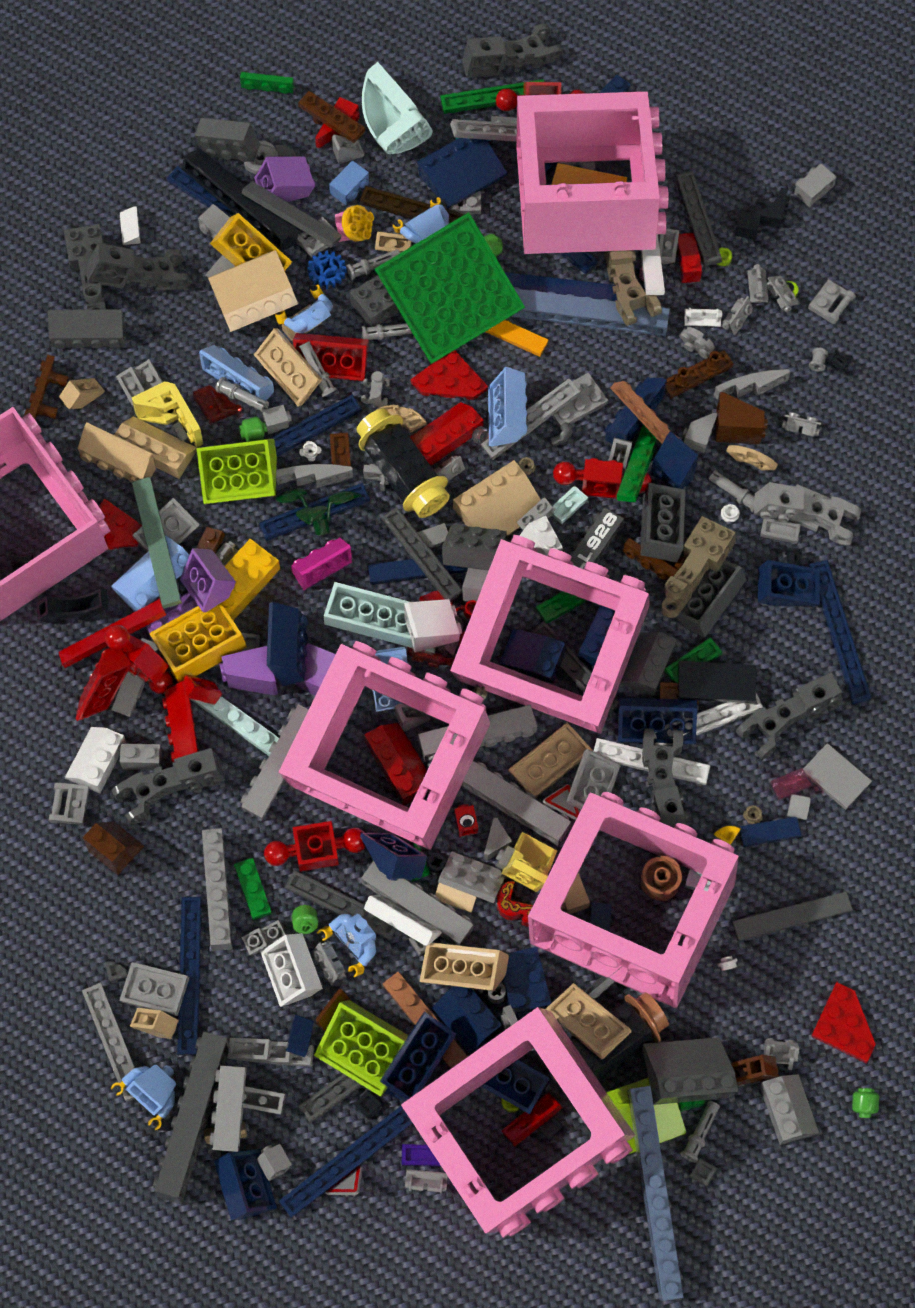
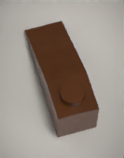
[731,1054,779,1085]

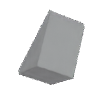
[332,135,365,164]
[608,437,632,474]
[395,704,430,731]
[484,817,512,861]

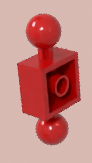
[496,82,586,112]
[553,458,652,499]
[105,625,173,694]
[264,821,366,872]

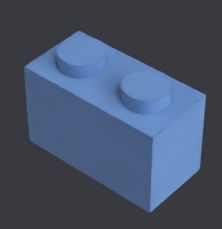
[329,161,369,205]

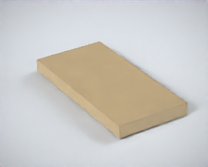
[254,328,322,406]
[508,722,593,798]
[545,983,631,1059]

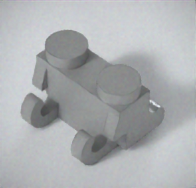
[361,371,390,407]
[764,1038,799,1070]

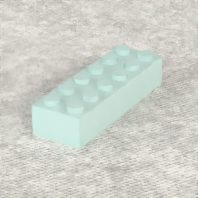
[324,582,437,654]

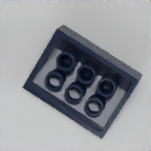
[417,138,507,209]

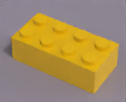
[210,213,292,271]
[221,539,280,621]

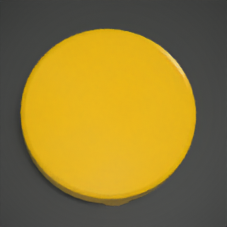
[342,205,374,242]

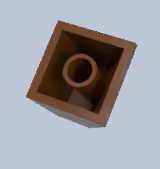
[716,392,768,445]
[82,821,144,875]

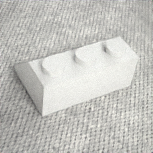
[65,727,126,793]
[261,933,323,1007]

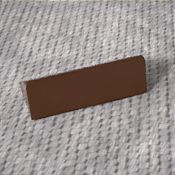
[316,988,351,1031]

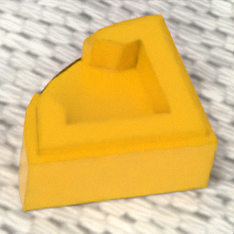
[714,825,741,845]

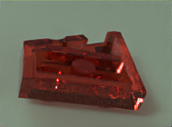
[193,385,242,424]
[406,647,455,668]

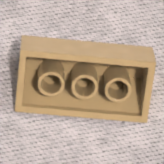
[114,416,197,479]
[78,422,156,483]
[420,943,509,991]

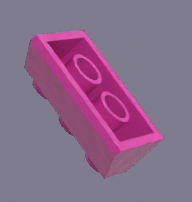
[291,538,352,590]

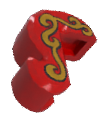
[497,881,533,927]

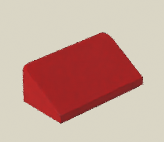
[184,675,222,704]

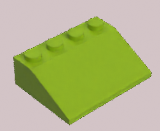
[196,439,277,504]
[314,1000,408,1096]
[606,1078,687,1155]

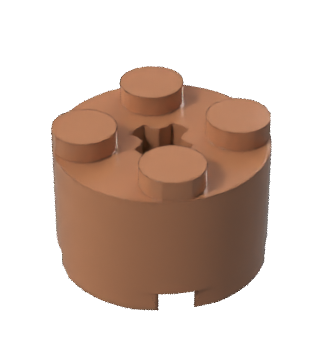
[641,856,682,901]

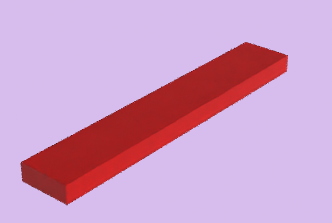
[58,599,167,668]

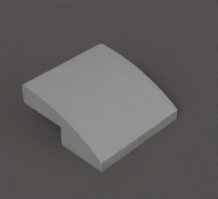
[116,359,163,407]

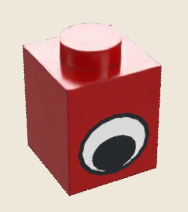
[454,804,478,837]

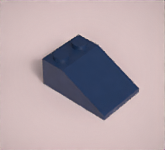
[651,431,699,489]
[758,560,820,606]
[499,629,567,684]
[360,832,427,881]

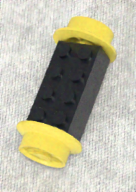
[357,408,450,518]

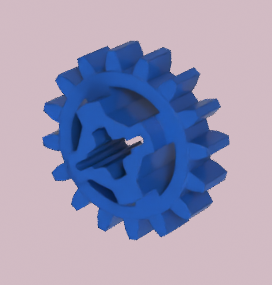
[307,250,347,289]

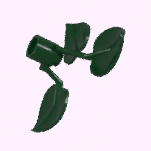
[275,488,362,535]

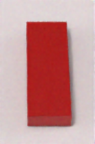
[501,1093,562,1147]

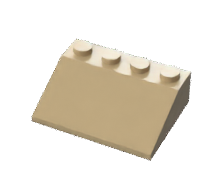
[208,250,298,332]
[453,460,541,537]

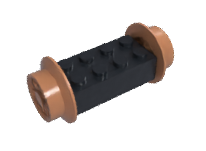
[549,992,669,1089]

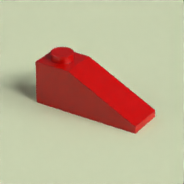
[315,97,360,148]
[677,233,702,283]

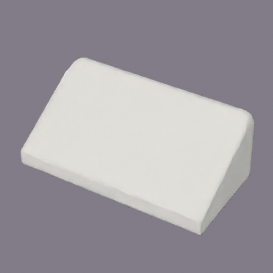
[120,206,141,245]

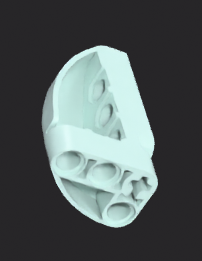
[362,62,433,154]

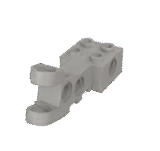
[754,482,862,545]

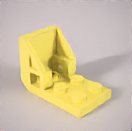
[132,382,203,448]
[501,832,557,892]

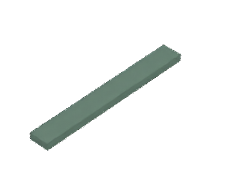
[132,477,182,609]

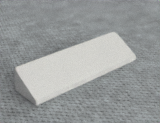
[364,895,442,946]

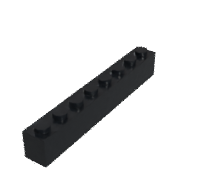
[182,148,299,252]

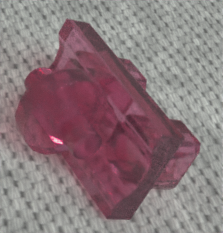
[770,768,811,800]

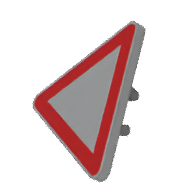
[543,784,580,820]
[325,1165,363,1197]

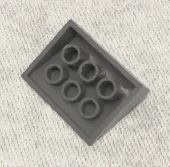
[642,1037,738,1105]

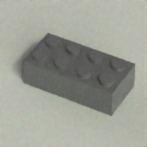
[640,483,685,562]

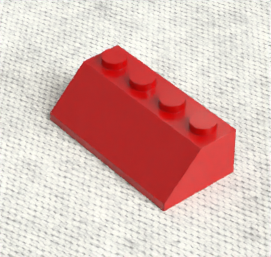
[293,333,369,381]
[410,402,484,466]
[75,648,132,721]
[162,680,199,763]
[364,723,431,806]

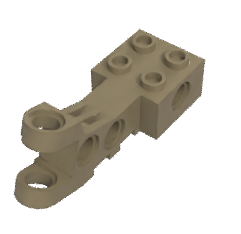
[604,250,662,326]
[661,516,736,618]

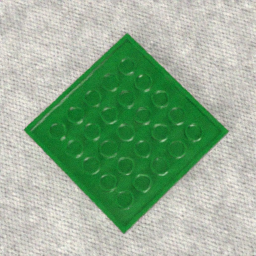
[374,212,525,364]

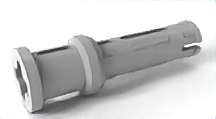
[346,249,400,280]
[361,324,412,341]
[299,341,337,397]
[216,377,269,412]
[709,470,755,513]
[680,1101,720,1163]

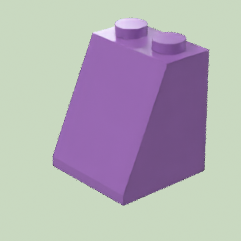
[254,157,315,202]
[294,643,336,696]
[219,646,278,695]

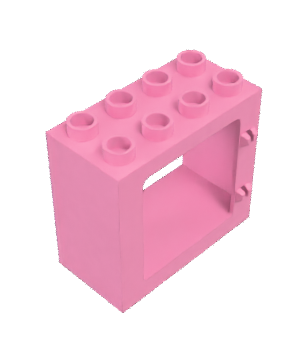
[0,407,111,621]
[528,792,739,1009]
[401,1007,636,1238]

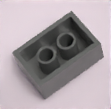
[195,118,260,162]
[442,524,507,570]

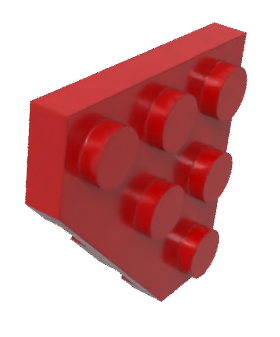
[411,350,488,400]
[99,499,142,550]
[811,982,876,1064]

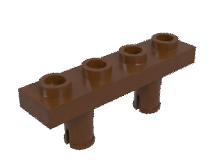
[298,91,365,143]
[665,350,734,399]
[24,355,69,421]
[623,538,687,581]

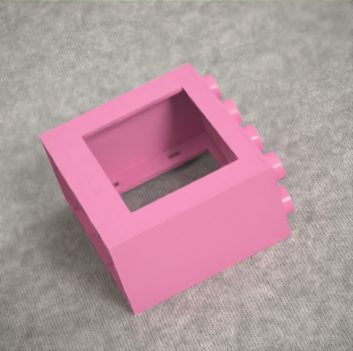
[516,92,669,254]
[450,535,650,734]
[279,641,490,850]

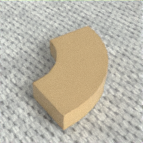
[376,405,426,433]
[726,445,778,471]

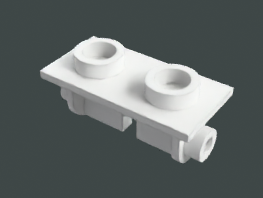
[684,308,722,327]

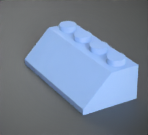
[199,345,274,401]
[488,366,528,447]
[111,535,190,612]

